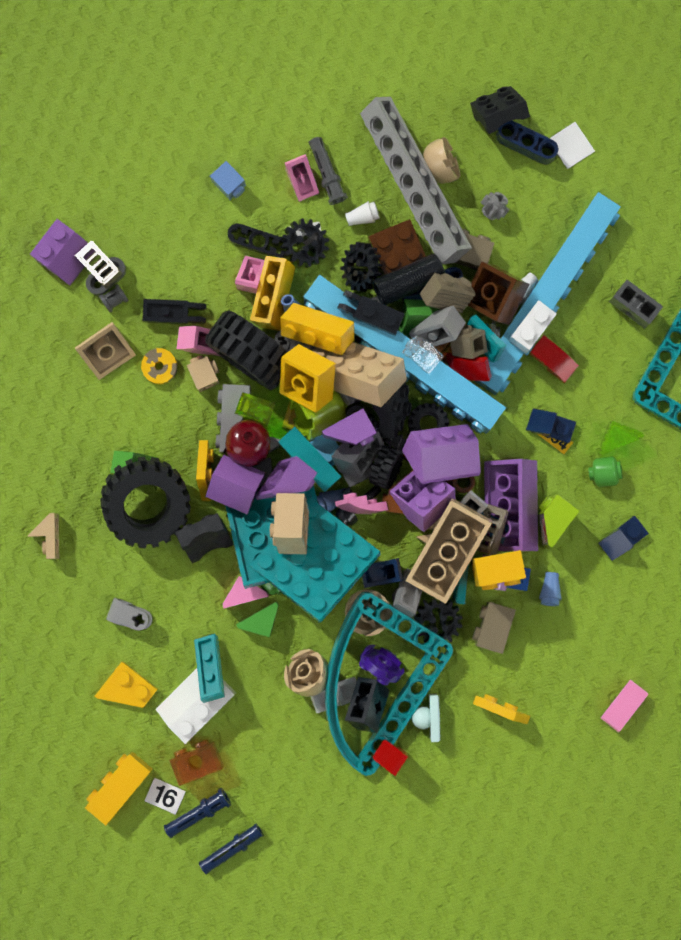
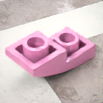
[335,493,388,514]
[601,680,648,733]

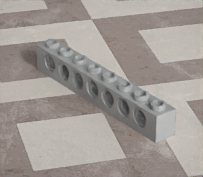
[360,97,472,265]

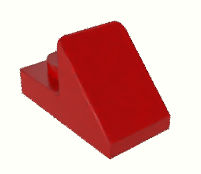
[373,740,408,776]

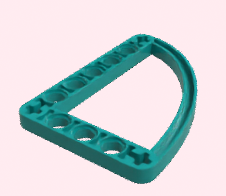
[633,308,681,429]
[325,591,453,776]

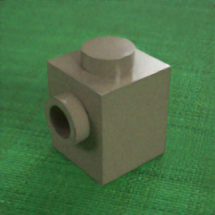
[450,325,488,359]

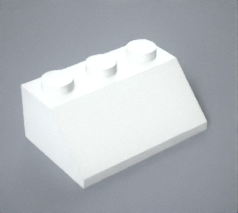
[156,668,236,744]

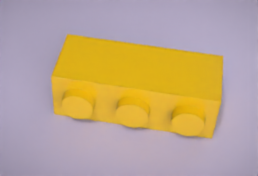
[250,256,296,331]
[280,303,354,355]
[85,751,153,826]

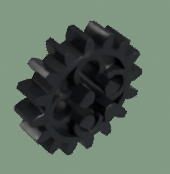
[280,218,329,268]
[340,242,383,292]
[413,596,463,643]

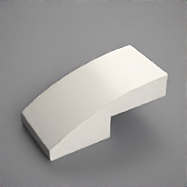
[311,676,357,713]

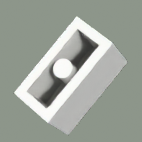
[508,300,557,354]

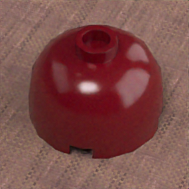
[225,420,271,467]

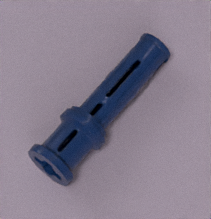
[164,788,231,838]

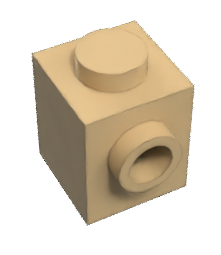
[187,355,220,393]

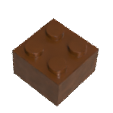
[368,219,426,276]
[468,261,530,325]

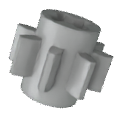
[481,192,510,220]

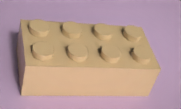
[312,342,407,407]
[405,498,492,604]

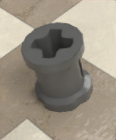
[99,284,129,313]

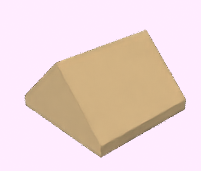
[75,322,136,380]

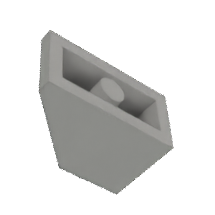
[409,306,466,349]

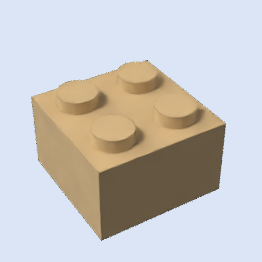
[270,493,309,554]

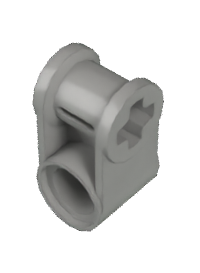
[106,598,153,631]

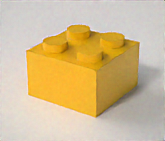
[280,344,336,413]
[471,550,526,590]

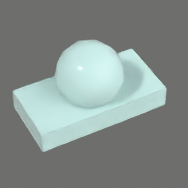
[412,694,440,742]

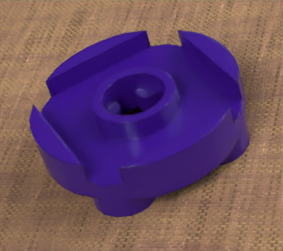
[359,645,404,686]

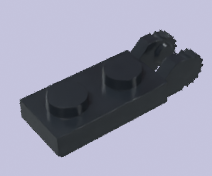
[337,290,405,336]
[142,299,207,324]

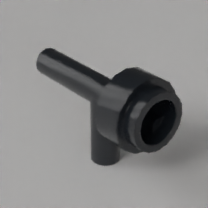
[335,485,382,527]

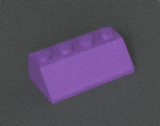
[484,459,538,551]

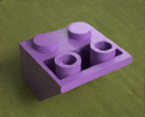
[390,470,455,532]

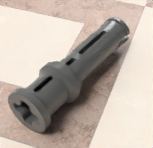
[308,137,348,205]

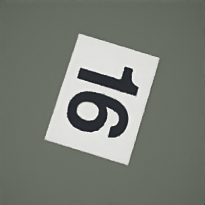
[145,778,186,815]

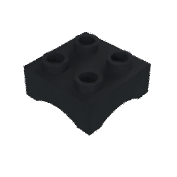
[470,86,530,134]
[372,381,412,439]
[175,513,234,564]

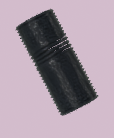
[372,253,445,306]

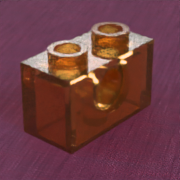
[169,739,224,786]

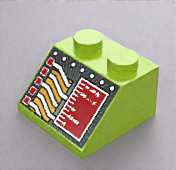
[538,494,579,549]

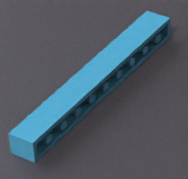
[474,192,621,395]

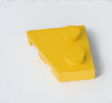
[196,440,214,501]
[95,661,158,708]
[473,694,530,724]

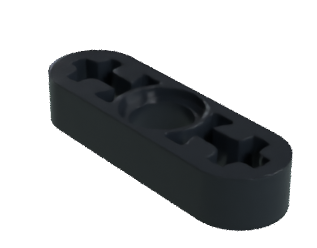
[228,223,287,258]

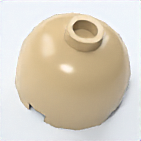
[423,137,460,184]
[345,589,392,636]
[284,649,328,697]

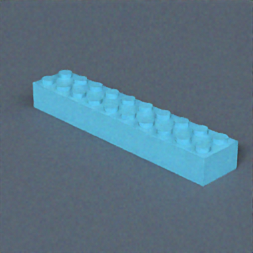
[303,275,506,434]

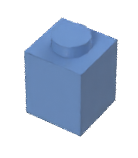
[210,161,246,200]

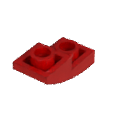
[530,335,579,384]
[446,353,492,381]

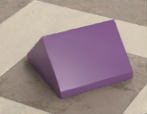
[205,455,265,515]

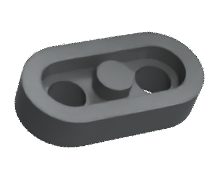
[86,257,126,296]

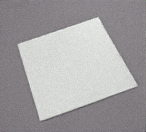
[550,122,595,169]

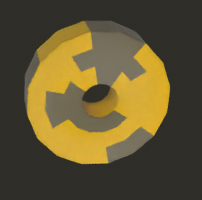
[141,348,178,384]

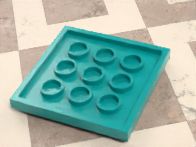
[225,485,318,589]
[250,498,381,623]

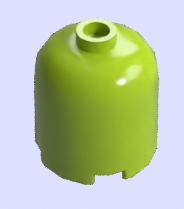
[290,391,347,441]

